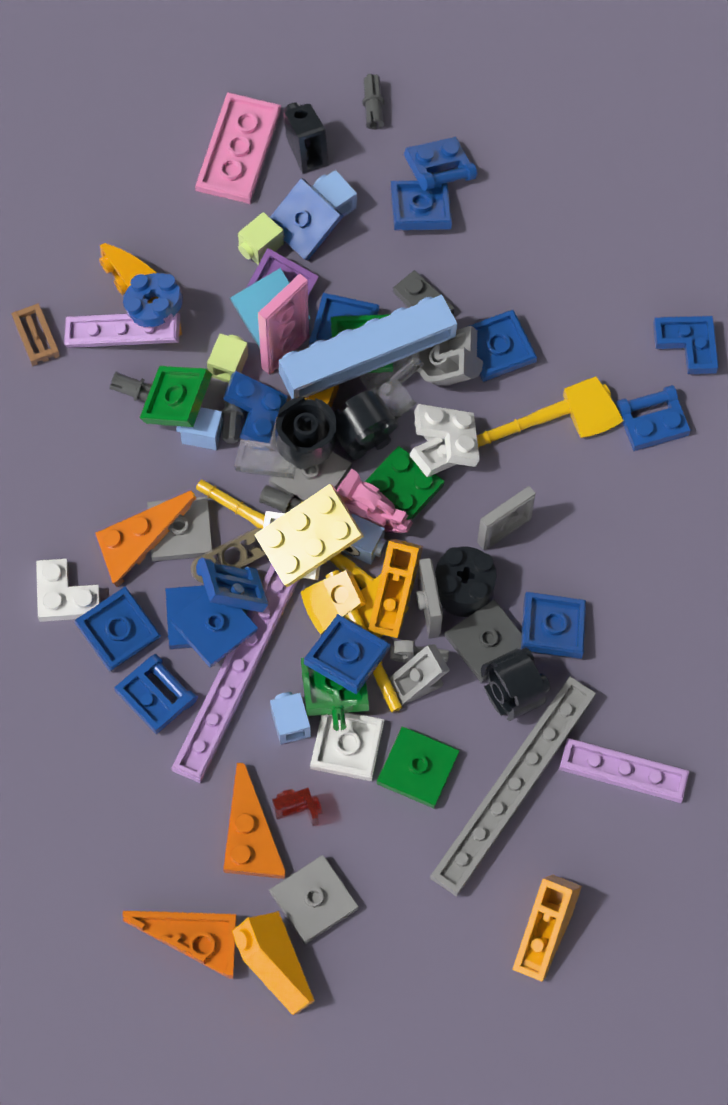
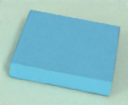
[230,268,310,348]

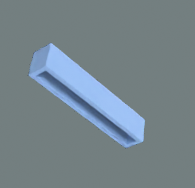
[279,295,457,399]

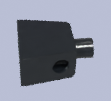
[284,102,329,174]

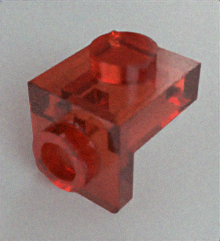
[272,788,323,826]

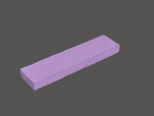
[64,313,180,348]
[559,738,689,803]

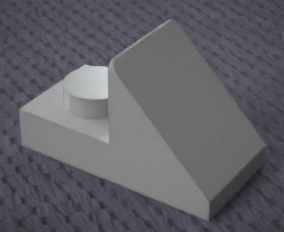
[389,644,450,705]

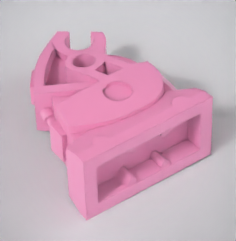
[336,469,413,533]

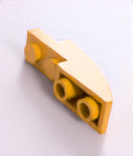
[99,243,182,336]

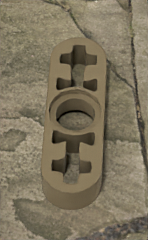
[191,528,266,583]

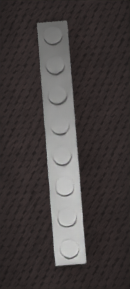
[430,677,596,897]

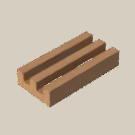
[11,303,60,367]

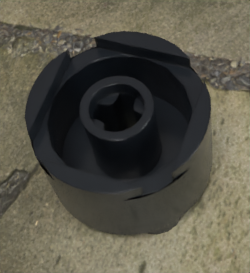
[334,390,399,460]
[275,397,336,469]
[435,546,497,617]
[481,647,550,721]

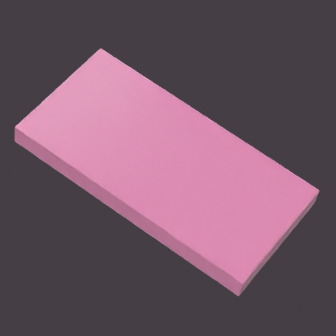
[195,92,281,204]
[258,274,309,374]

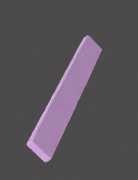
[172,564,299,783]

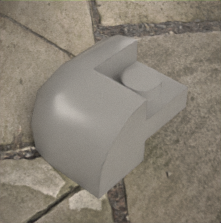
[414,326,483,385]

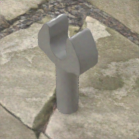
[390,640,449,663]

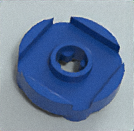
[123,273,183,327]

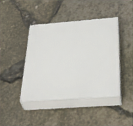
[310,712,384,781]

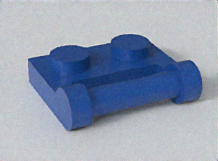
[404,137,477,191]
[616,385,691,451]
[196,557,269,612]
[114,654,198,735]

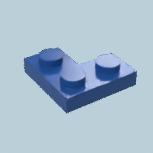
[653,316,718,374]
[222,371,288,450]

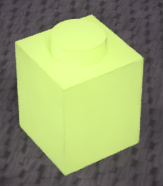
[238,212,284,264]
[207,333,248,383]

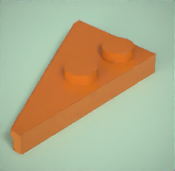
[95,490,196,587]
[223,763,285,879]
[123,910,237,979]

